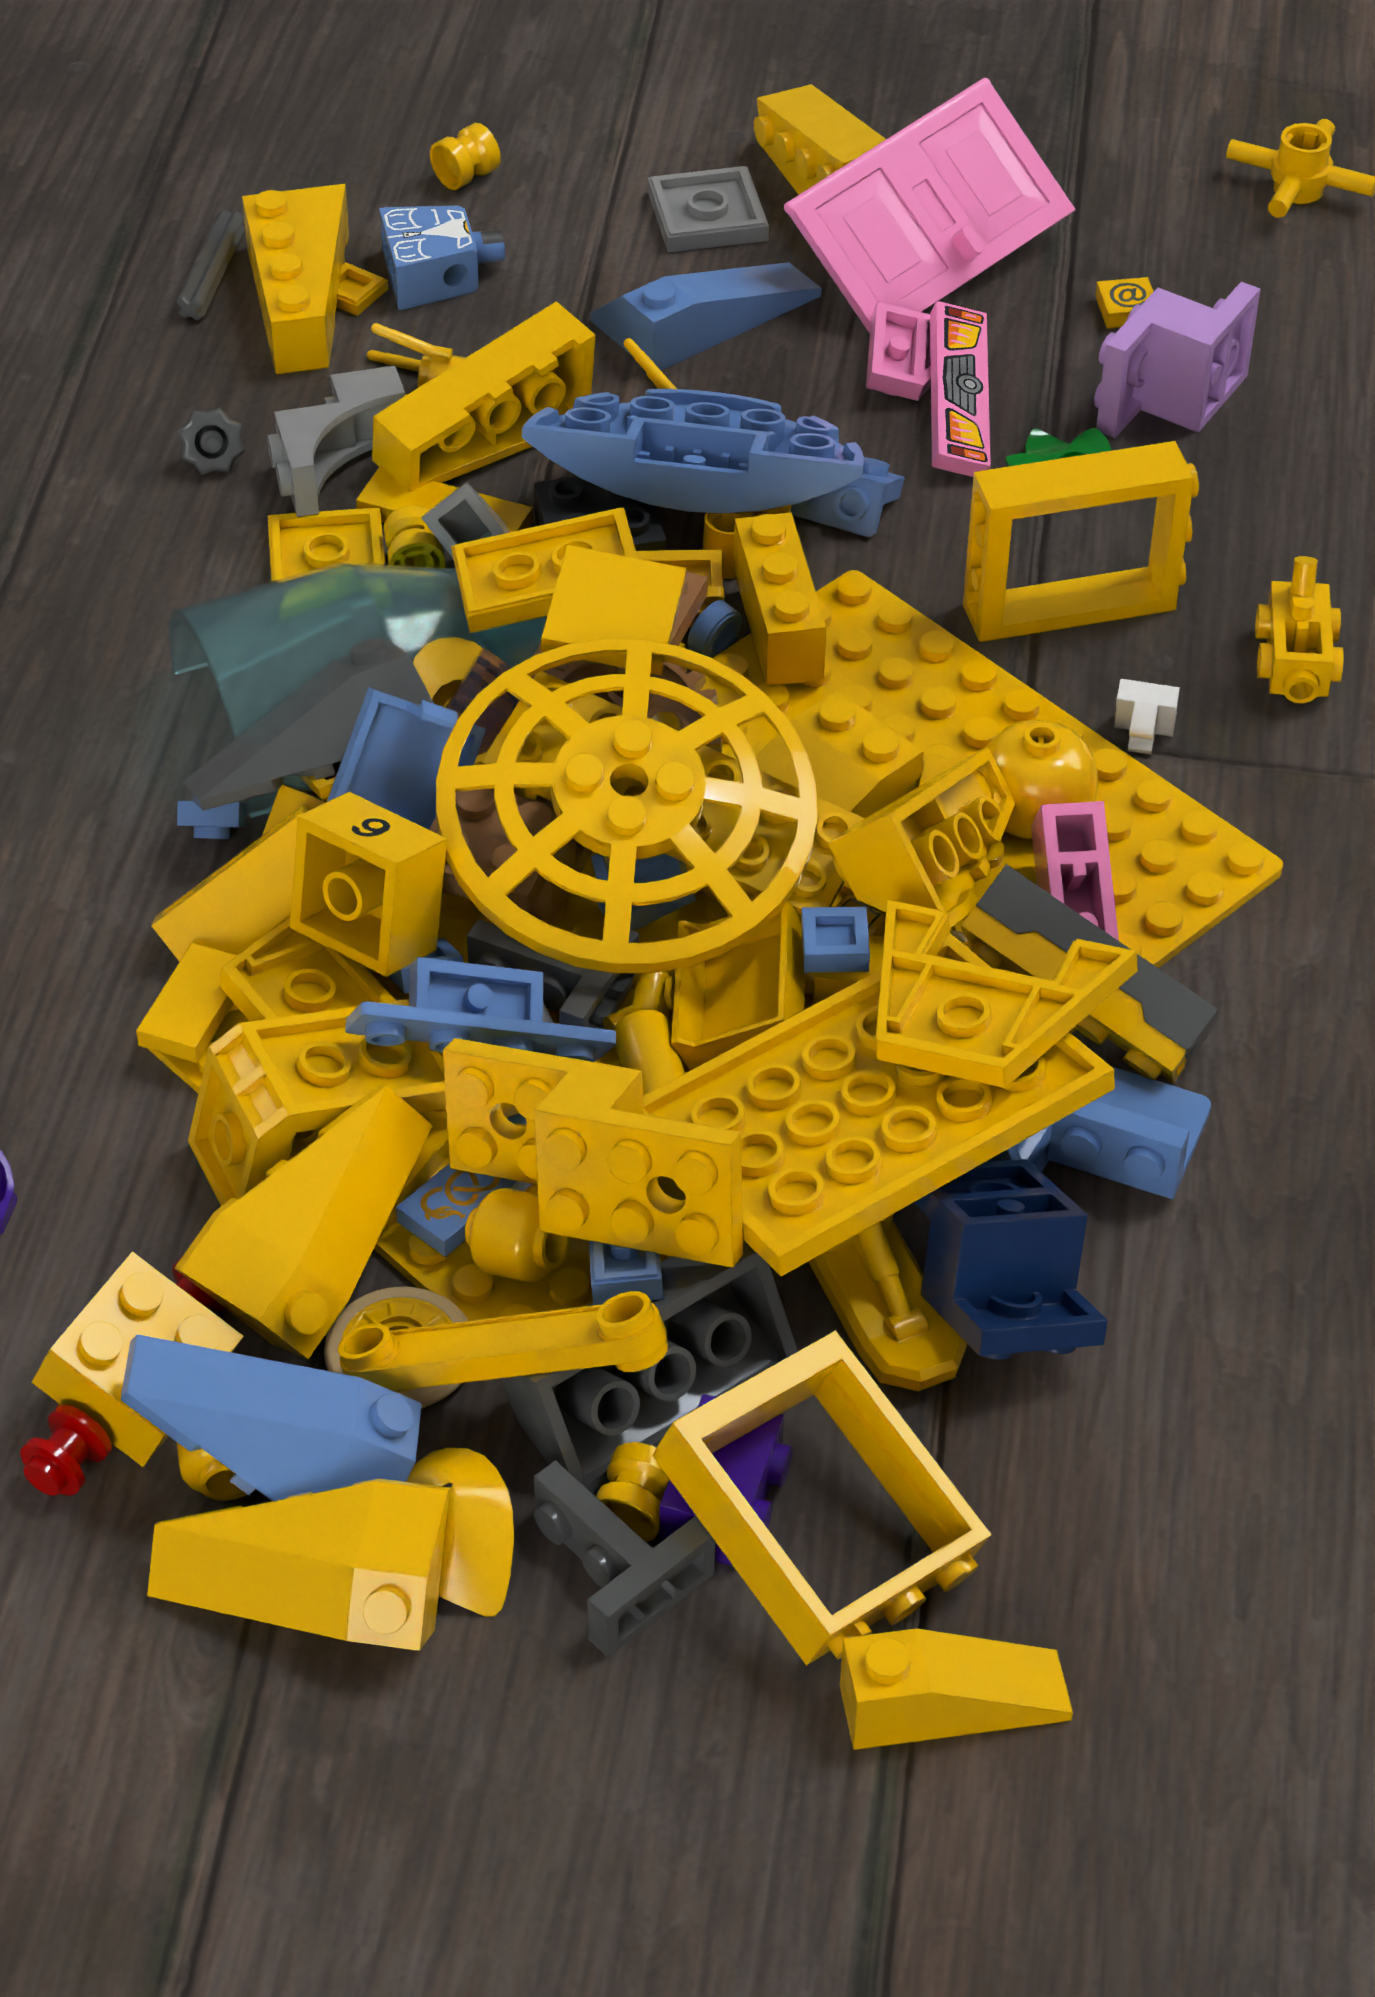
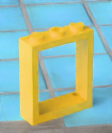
[963,441,1199,642]
[652,1330,991,1666]

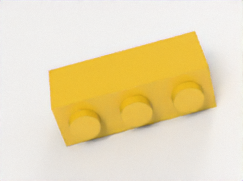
[734,512,827,687]

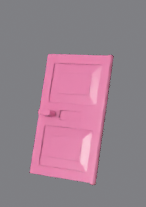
[784,77,1076,333]

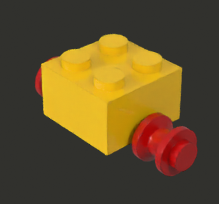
[20,1251,244,1496]

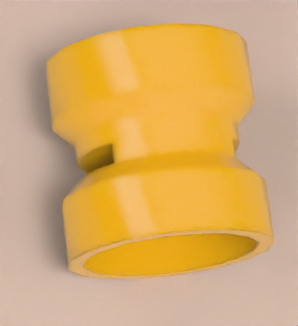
[430,123,501,190]
[384,505,445,586]
[596,1442,669,1542]

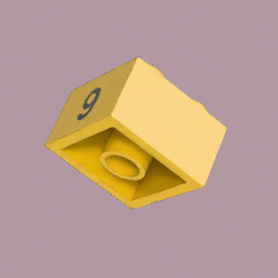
[290,792,447,977]

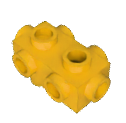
[1255,556,1344,704]

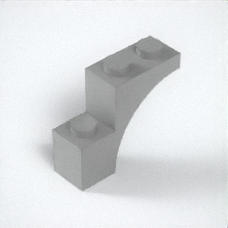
[267,365,405,517]

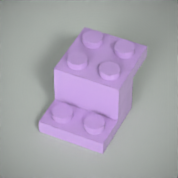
[1094,282,1261,439]

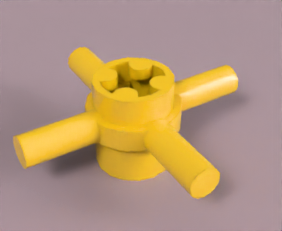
[1226,119,1375,218]

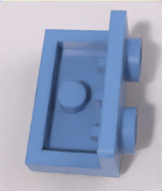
[791,457,905,537]

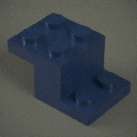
[913,1159,1108,1360]

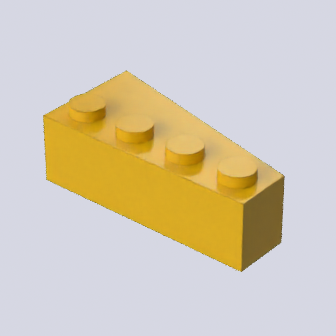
[754,84,886,195]
[242,184,349,374]
[372,301,595,492]

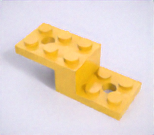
[443,1038,743,1268]

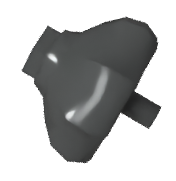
[176,407,246,476]

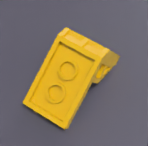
[188,999,446,1206]

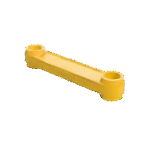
[337,1291,668,1393]

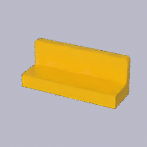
[151,805,308,962]

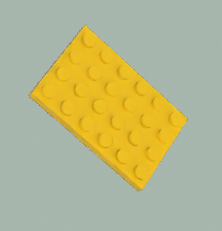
[643,933,1115,1277]

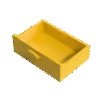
[664,899,805,1071]

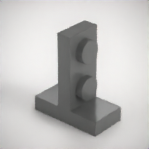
[467,919,639,1029]
[533,1460,715,1658]

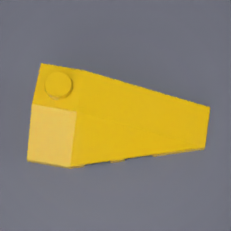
[147,1478,450,1651]

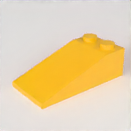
[685,690,924,905]

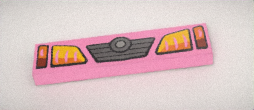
[930,301,991,477]

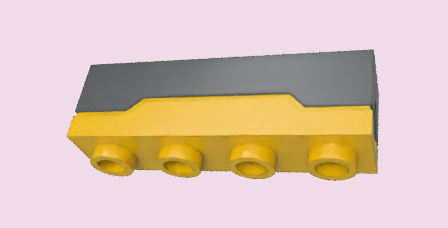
[961,864,1218,1084]

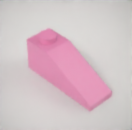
[1031,801,1119,941]

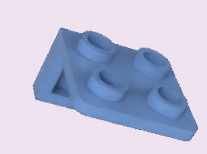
[1048,1067,1211,1200]

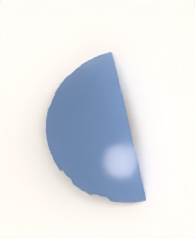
[522,389,864,513]

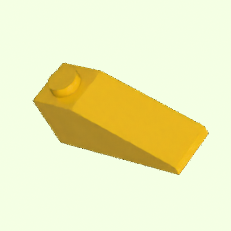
[840,1628,1073,1750]

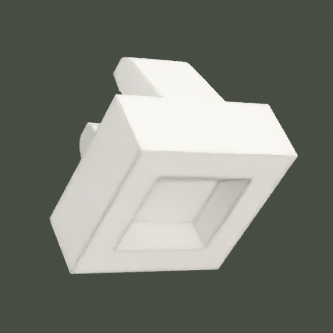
[1114,679,1180,755]

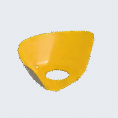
[406,1448,514,1617]

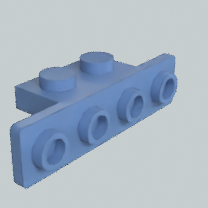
[345,957,616,1062]

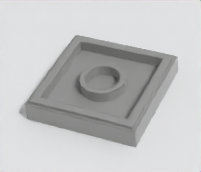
[648,166,769,253]

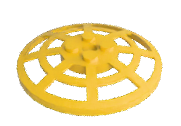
[436,639,818,973]

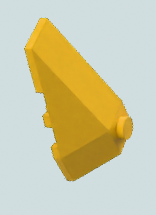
[828,747,1015,928]
[174,1084,433,1359]

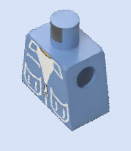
[379,206,505,310]

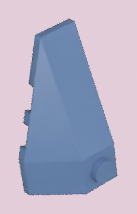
[590,262,822,371]
[120,1334,422,1501]

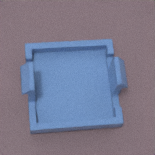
[327,687,486,829]

